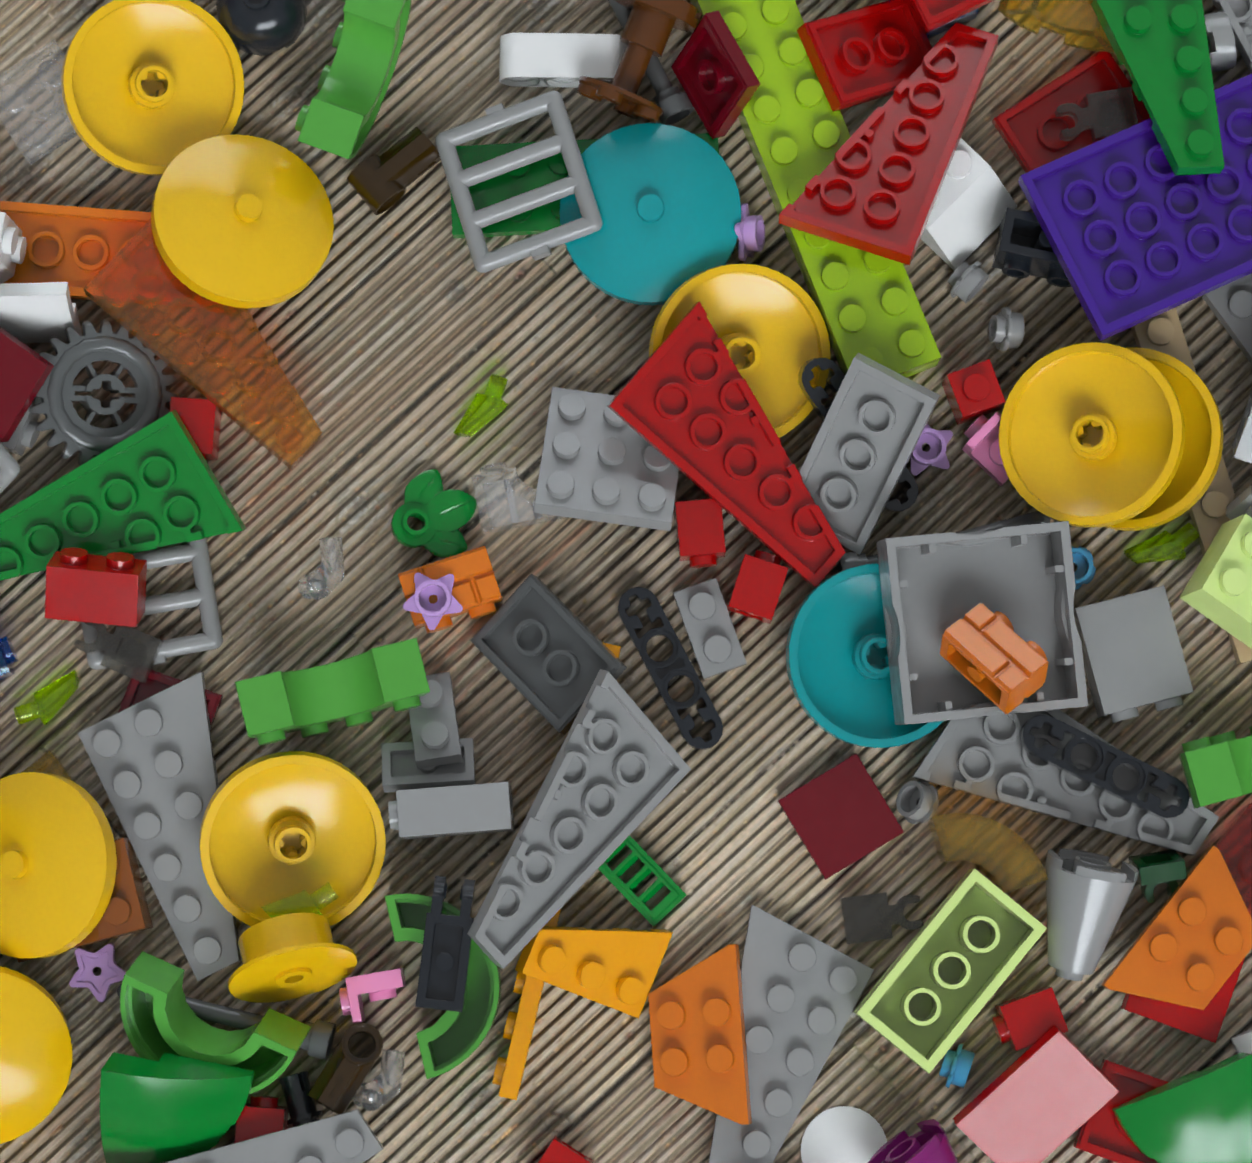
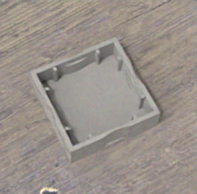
[876,521,1088,725]

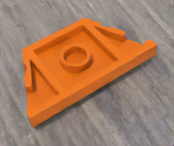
[1101,845,1252,1010]
[648,944,752,1125]

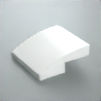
[0,282,82,343]

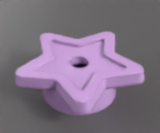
[735,203,765,261]
[910,423,953,476]
[403,572,463,630]
[69,943,126,1003]

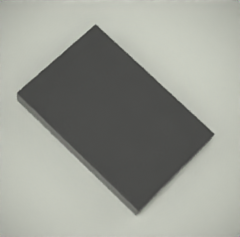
[470,574,627,735]

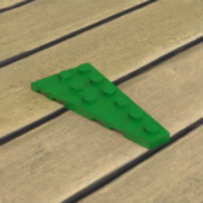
[1091,0,1225,175]
[0,410,247,580]

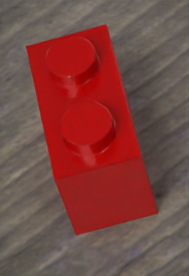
[45,547,147,627]

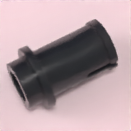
[279,1071,323,1127]

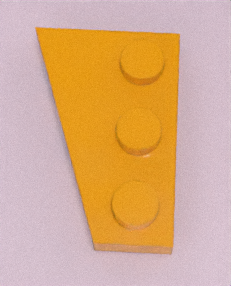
[515,926,673,1019]

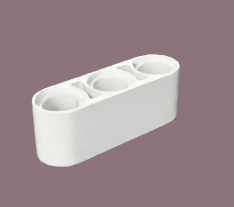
[499,32,627,88]

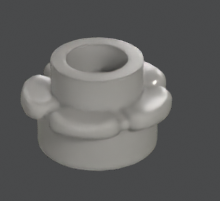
[948,261,989,303]
[988,307,1025,352]
[896,780,939,824]

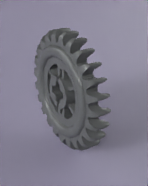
[29,319,178,466]

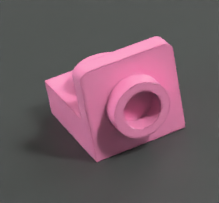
[962,411,1009,486]
[339,968,406,1024]

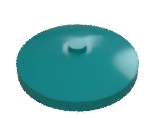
[560,123,741,305]
[786,564,943,748]

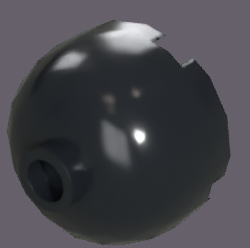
[216,0,307,56]

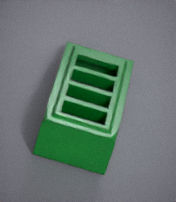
[598,835,686,927]

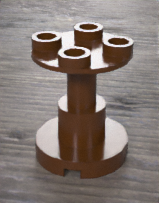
[576,0,703,122]

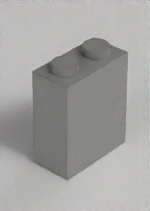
[1074,585,1194,723]
[388,782,515,839]

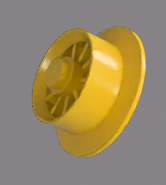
[228,912,357,1003]

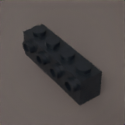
[992,207,1072,287]

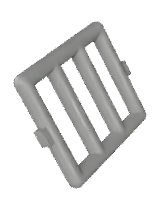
[435,90,603,273]
[81,538,223,670]

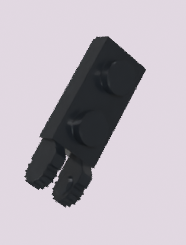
[415,876,475,1012]

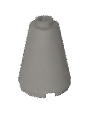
[1046,848,1139,981]

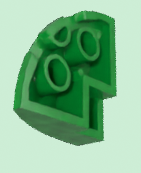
[100,1052,254,1163]
[1112,1053,1252,1163]

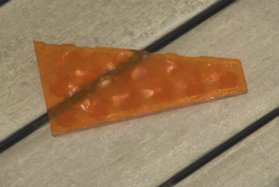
[84,219,322,470]

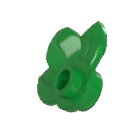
[391,469,477,558]

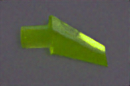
[454,374,508,437]
[1124,523,1199,564]
[14,670,78,725]
[262,882,339,918]

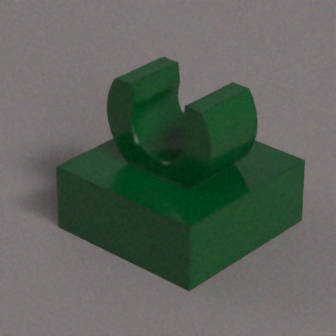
[1129,850,1187,903]

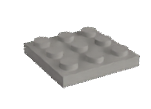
[534,387,679,531]

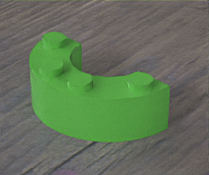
[295,0,412,159]
[235,638,430,746]
[1179,726,1252,809]
[385,894,501,1079]
[120,951,311,1094]

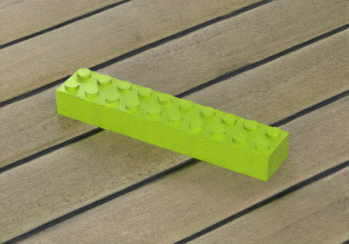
[690,0,941,378]

